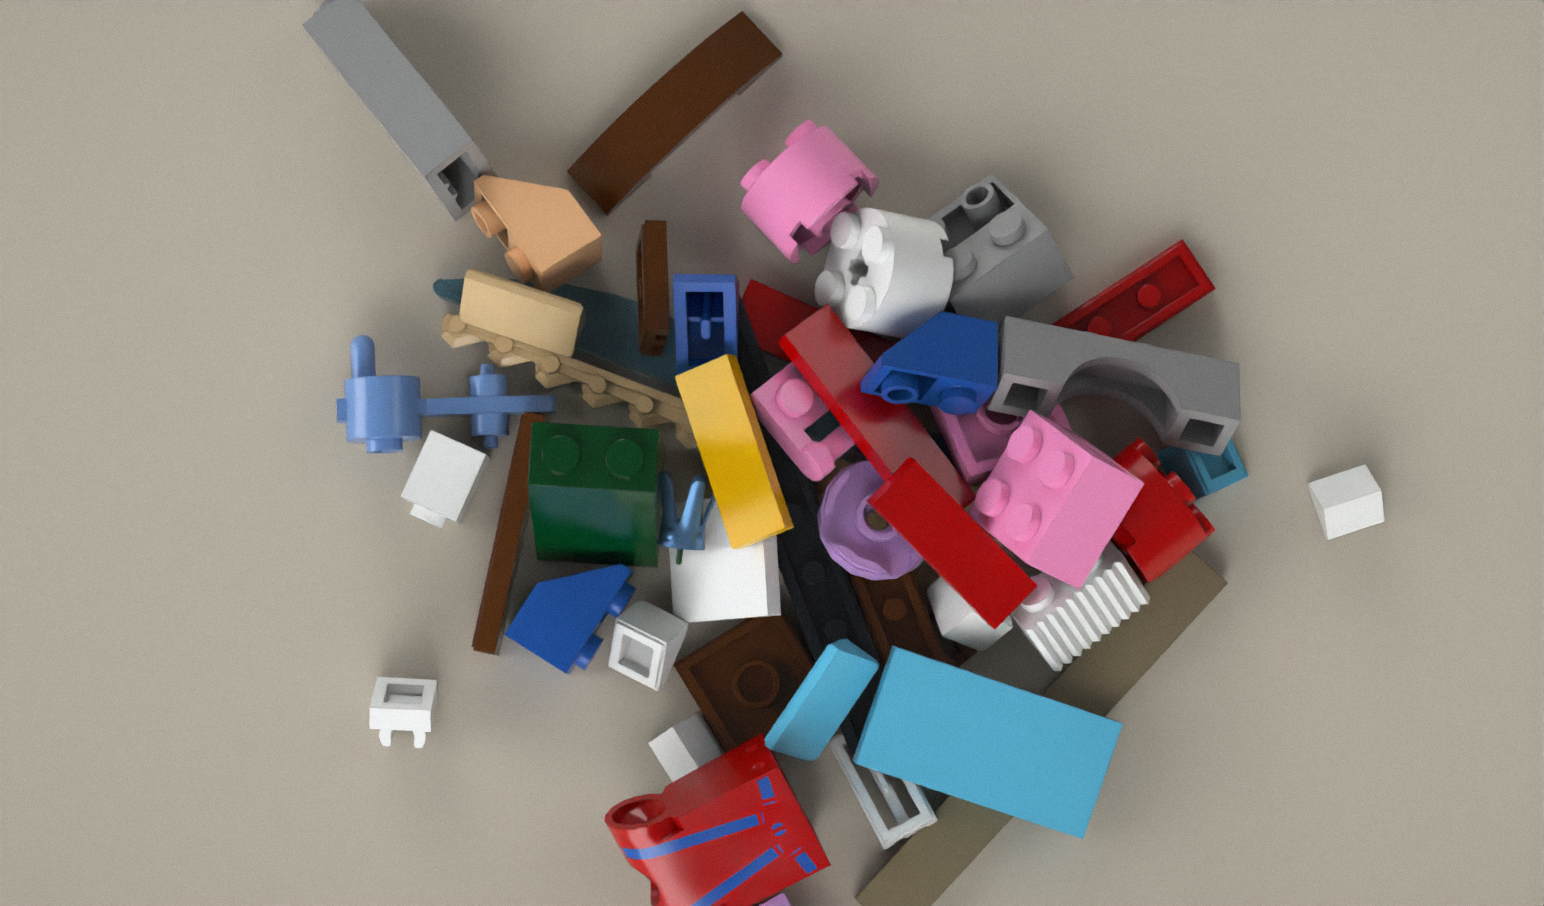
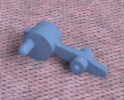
[336,335,556,454]

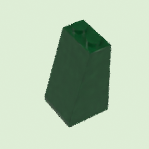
[527,421,665,568]

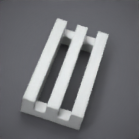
[828,732,938,850]

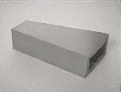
[302,0,497,221]

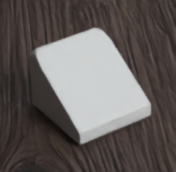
[608,600,688,691]

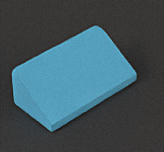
[764,638,879,761]

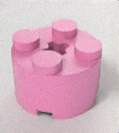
[740,119,879,264]

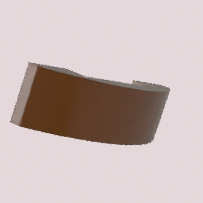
[567,11,783,216]

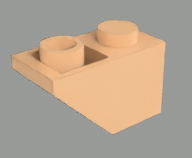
[471,175,602,293]

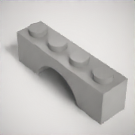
[987,316,1241,456]

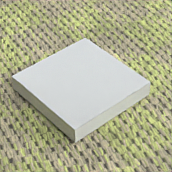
[669,498,781,623]

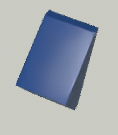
[673,274,740,375]

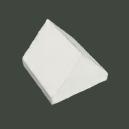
[1307,464,1385,541]
[648,711,726,782]

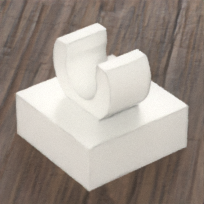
[370,677,438,748]

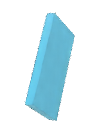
[852,645,1123,839]

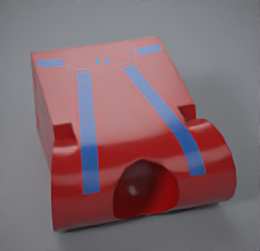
[604,733,831,906]

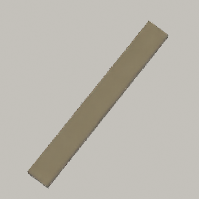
[854,551,1228,906]

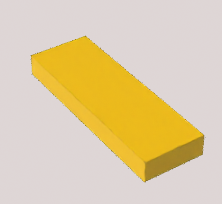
[675,354,794,549]

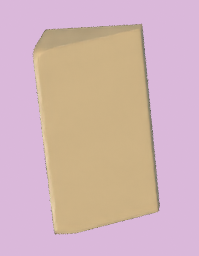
[459,268,587,357]

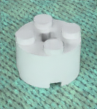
[814,207,954,339]

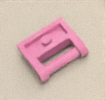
[749,362,855,482]

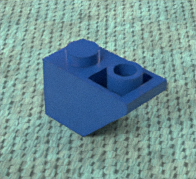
[860,311,998,415]
[504,564,637,675]

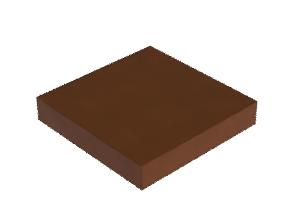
[673,609,815,752]

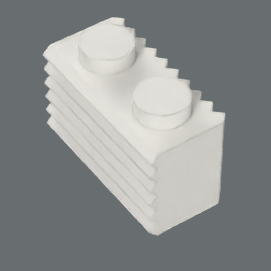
[1010,541,1150,671]

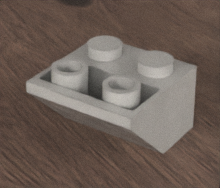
[926,173,1074,332]

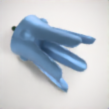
[657,471,716,565]

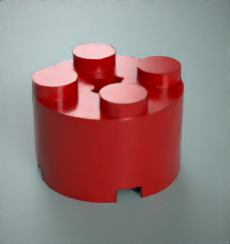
[1110,437,1215,584]

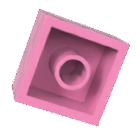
[967,409,1145,589]

